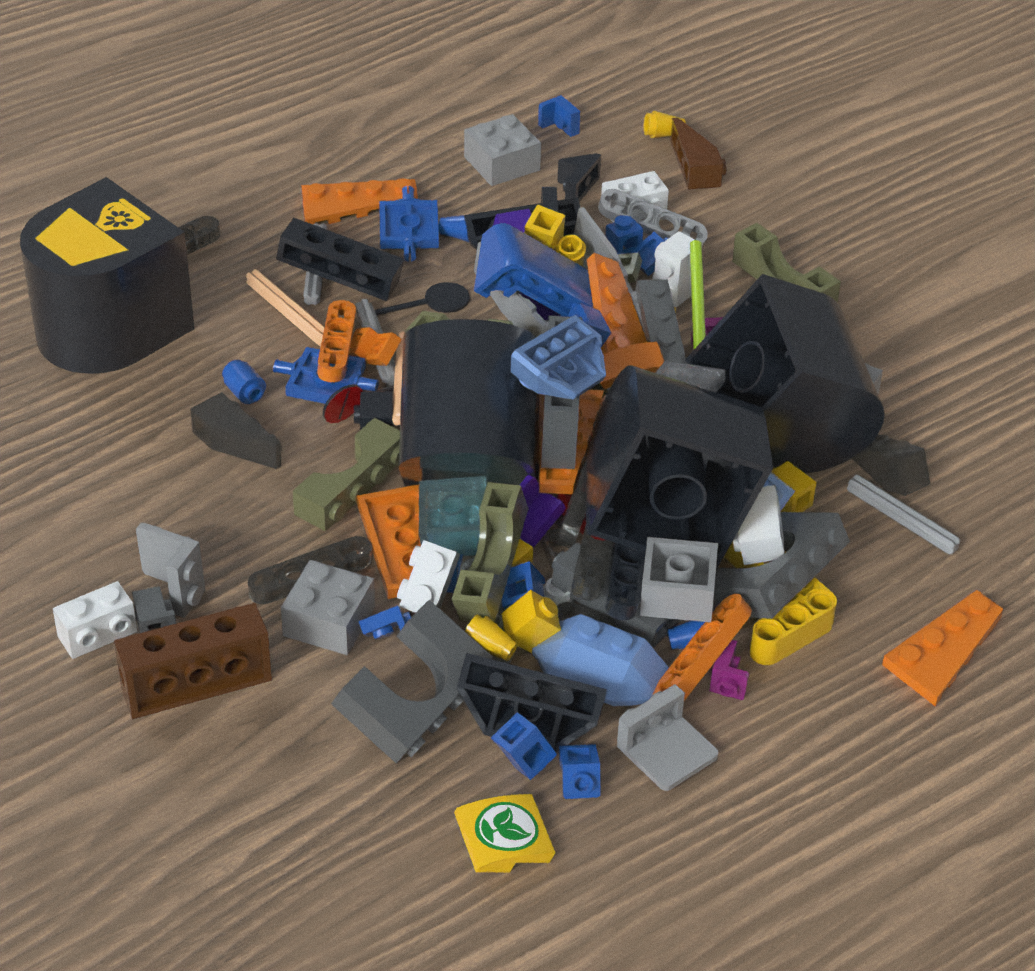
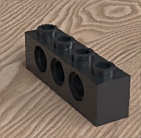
[276,217,404,301]

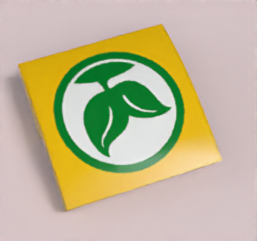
[454,794,555,873]

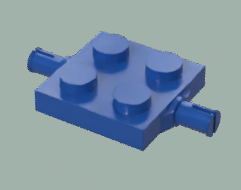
[379,186,439,262]
[273,347,379,404]

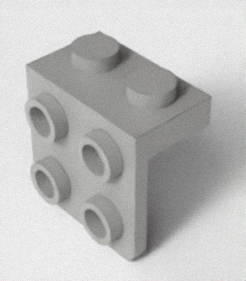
[136,523,206,618]
[617,684,718,791]

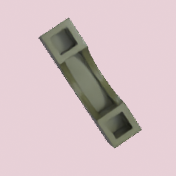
[732,223,841,303]
[292,418,400,531]
[452,482,528,623]

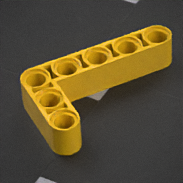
[724,542,837,665]

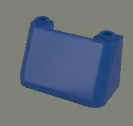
[474,223,593,317]

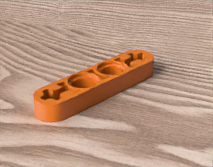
[317,300,356,382]
[652,594,752,701]

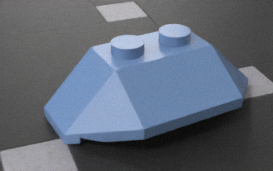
[511,315,606,400]
[532,614,669,706]

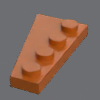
[301,178,418,224]
[587,253,647,354]
[538,390,604,494]
[357,484,422,599]
[882,590,1003,706]

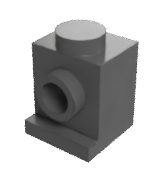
[132,586,176,633]

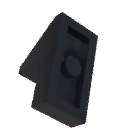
[557,153,601,202]

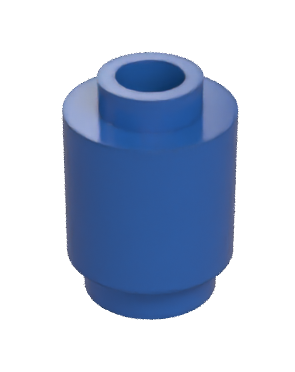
[222,360,266,404]

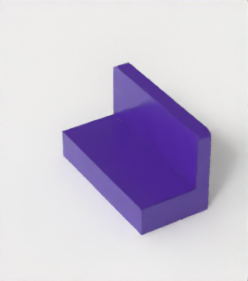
[520,475,566,548]

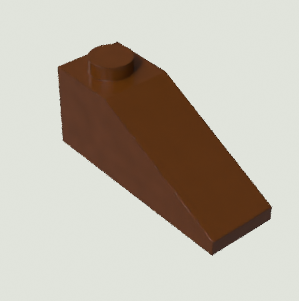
[670,117,727,190]

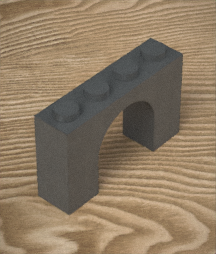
[541,316,582,469]
[712,512,850,619]
[331,600,493,763]

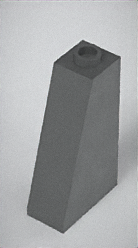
[551,543,681,648]

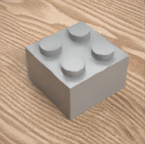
[464,114,541,186]
[640,537,718,622]
[281,560,375,655]

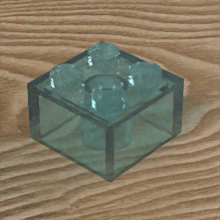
[419,476,487,556]

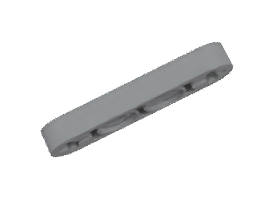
[598,189,708,246]

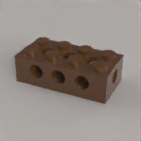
[114,603,272,720]

